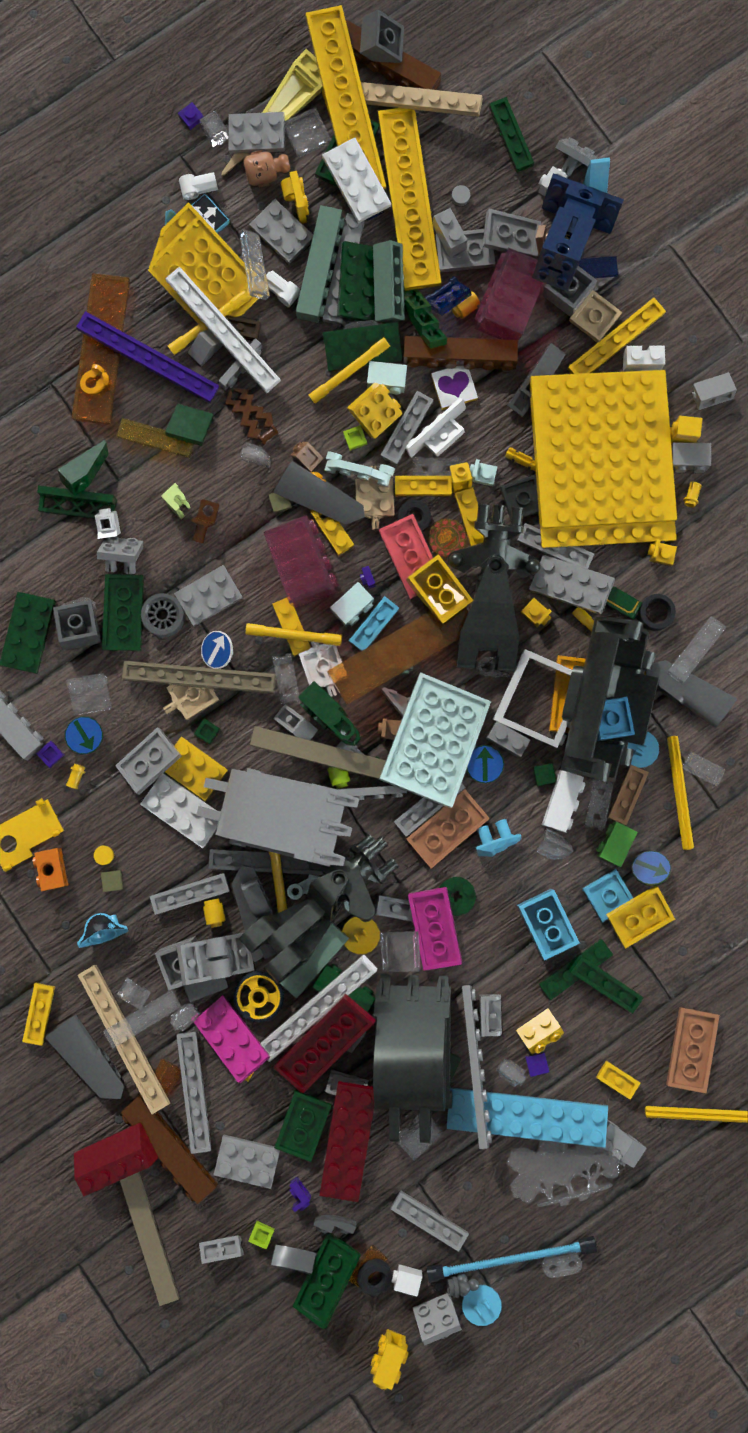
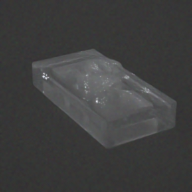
[683,752,726,787]

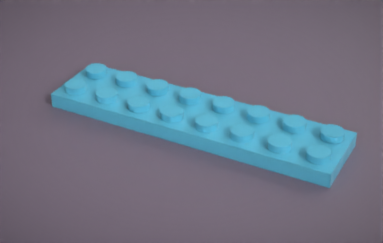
[447,1088,608,1148]

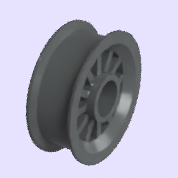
[141,593,185,637]

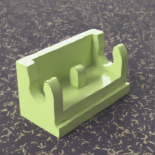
[161,483,190,519]

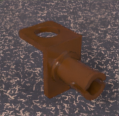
[191,499,220,543]

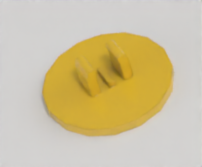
[342,916,380,954]

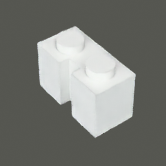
[623,346,665,372]

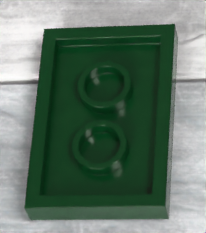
[274,1090,332,1162]

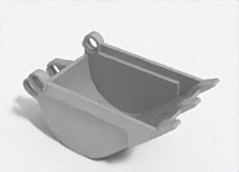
[196,768,359,866]

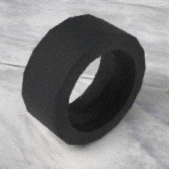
[637,594,676,631]

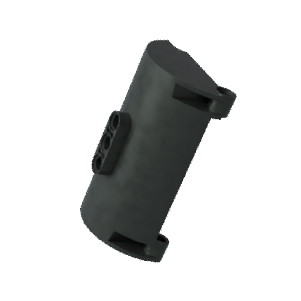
[561,617,659,782]

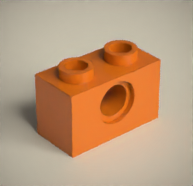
[33,848,68,891]

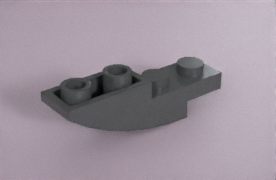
[507,343,565,417]

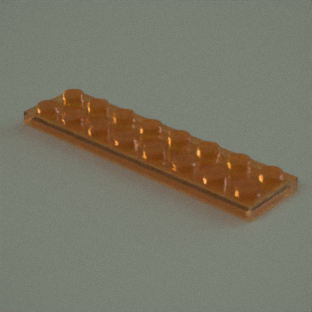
[72,273,130,425]
[327,607,469,705]

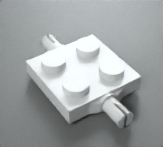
[299,642,347,697]

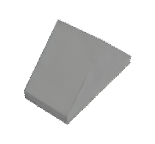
[188,329,223,367]

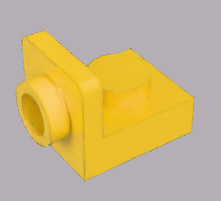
[450,462,472,493]
[648,540,677,566]
[521,598,552,628]

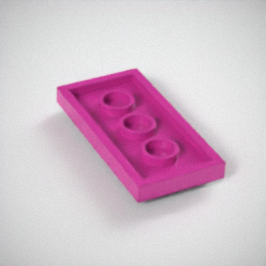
[408,887,462,971]
[193,996,270,1083]

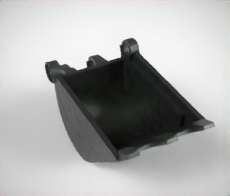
[373,974,452,1143]

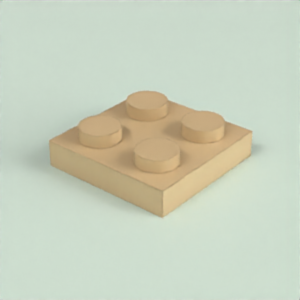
[569,290,622,343]

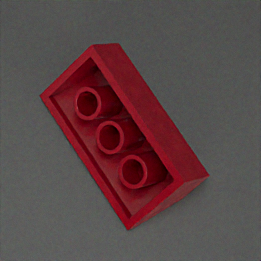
[74,1122,158,1197]

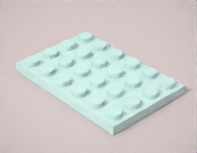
[379,673,491,808]

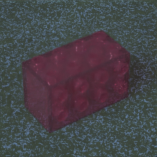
[474,247,544,341]
[263,515,339,609]

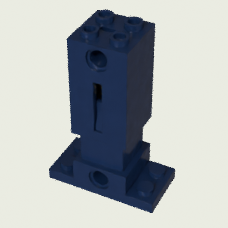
[532,173,624,291]

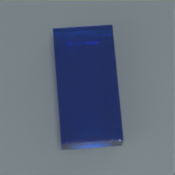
[579,256,618,278]

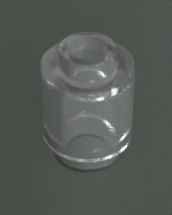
[170,1002,200,1031]
[496,1058,526,1087]

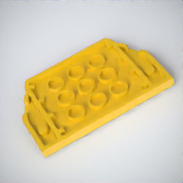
[148,202,268,324]

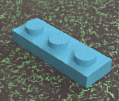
[349,596,399,653]

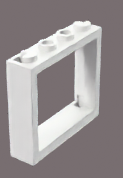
[493,649,572,748]

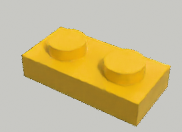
[596,1061,640,1100]

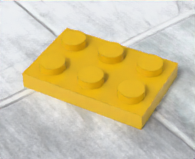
[165,736,228,801]
[606,885,675,949]

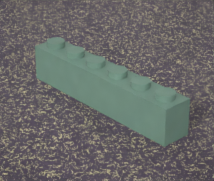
[296,205,345,323]

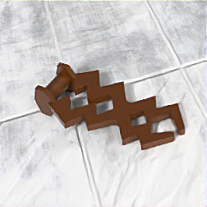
[225,388,278,445]

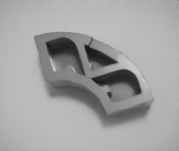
[597,1119,646,1168]

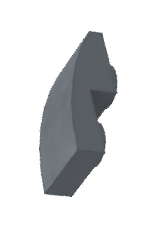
[183,978,228,1002]
[313,1215,356,1234]
[270,1245,316,1275]

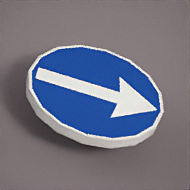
[201,631,233,669]

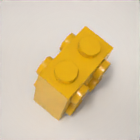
[347,383,403,439]
[371,1329,408,1390]

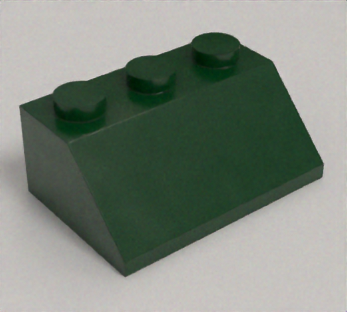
[313,963,375,1012]

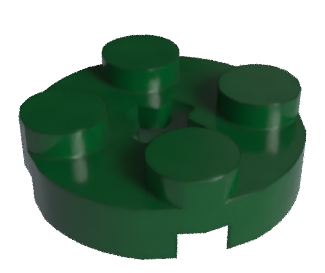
[439,877,476,916]

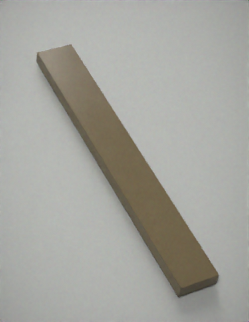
[122,661,277,694]
[250,726,386,779]
[120,1172,179,1306]

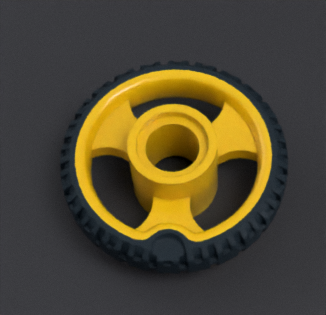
[234,971,284,1023]

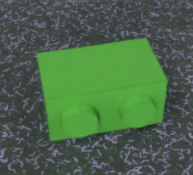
[596,822,638,867]

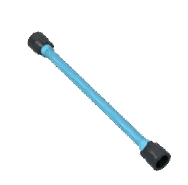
[426,1236,597,1283]

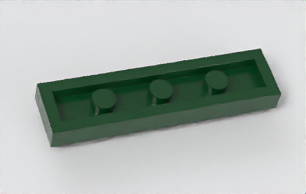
[489,97,534,173]
[539,938,613,1000]
[569,955,644,1014]

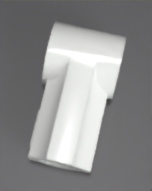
[179,172,218,200]
[263,270,301,307]

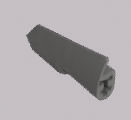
[274,461,365,524]
[646,660,737,728]
[232,865,277,962]
[45,1015,125,1099]

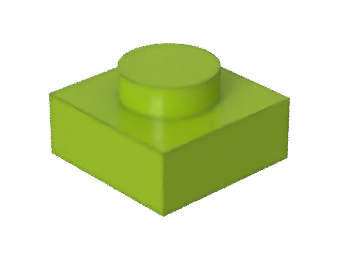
[343,425,367,451]
[248,1221,275,1249]

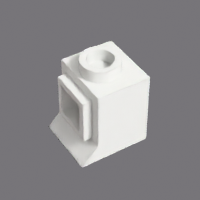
[95,508,121,539]

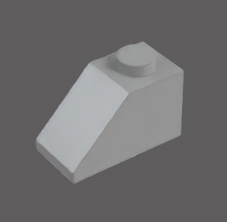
[273,704,318,740]

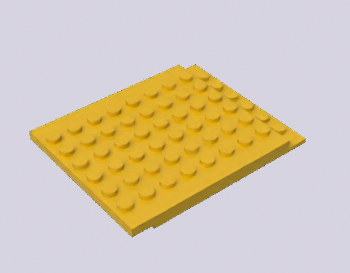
[530,370,677,548]

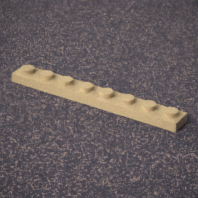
[361,82,483,117]
[78,965,171,1114]

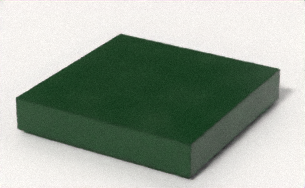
[165,404,213,446]

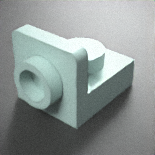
[470,459,497,486]

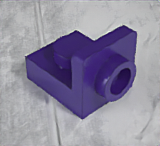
[289,1176,311,1212]

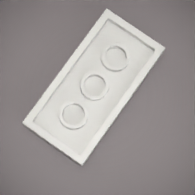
[322,138,391,223]
[140,773,219,848]

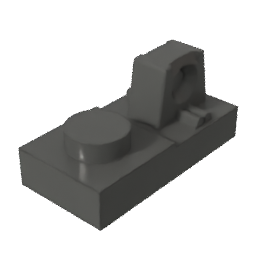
[374,895,412,922]

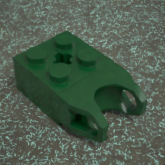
[298,681,361,746]

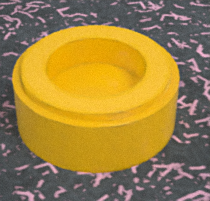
[94,846,114,865]

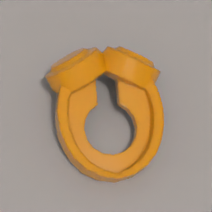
[80,364,109,395]

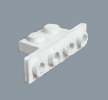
[406,398,466,458]

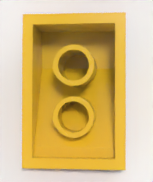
[406,554,473,624]

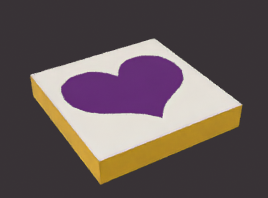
[431,366,478,410]

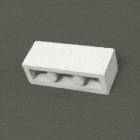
[542,770,585,833]

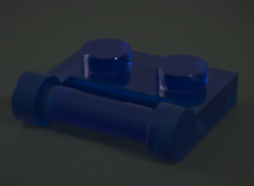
[424,276,472,316]

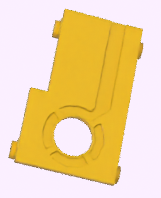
[0,798,64,872]

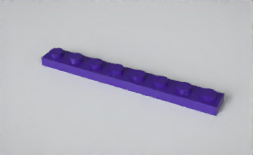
[76,311,219,403]

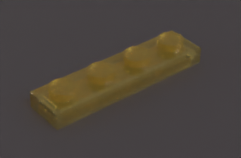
[117,418,194,458]

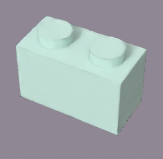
[367,361,407,395]
[330,582,374,627]

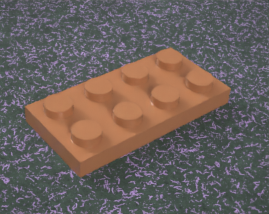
[406,789,490,868]
[666,1007,720,1093]

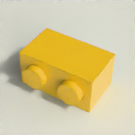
[670,416,702,445]

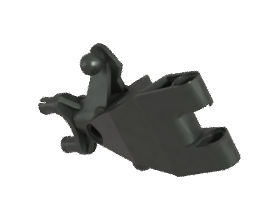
[447,504,541,672]
[239,834,399,984]

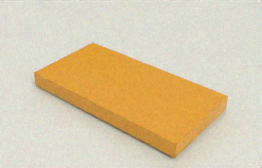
[549,655,586,734]

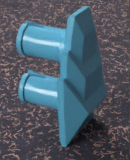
[476,819,521,857]

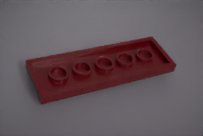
[274,993,376,1093]
[319,1081,375,1202]

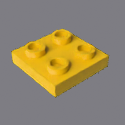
[281,171,309,224]

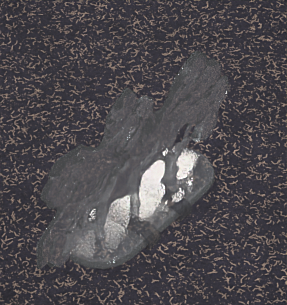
[507,1138,623,1207]

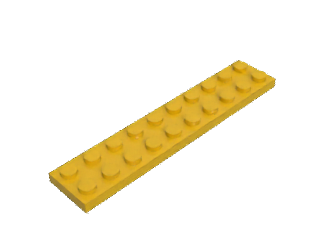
[305,5,386,190]
[378,108,441,290]

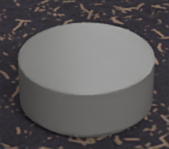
[452,185,470,206]

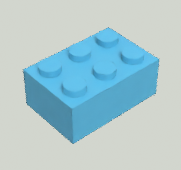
[516,889,580,960]

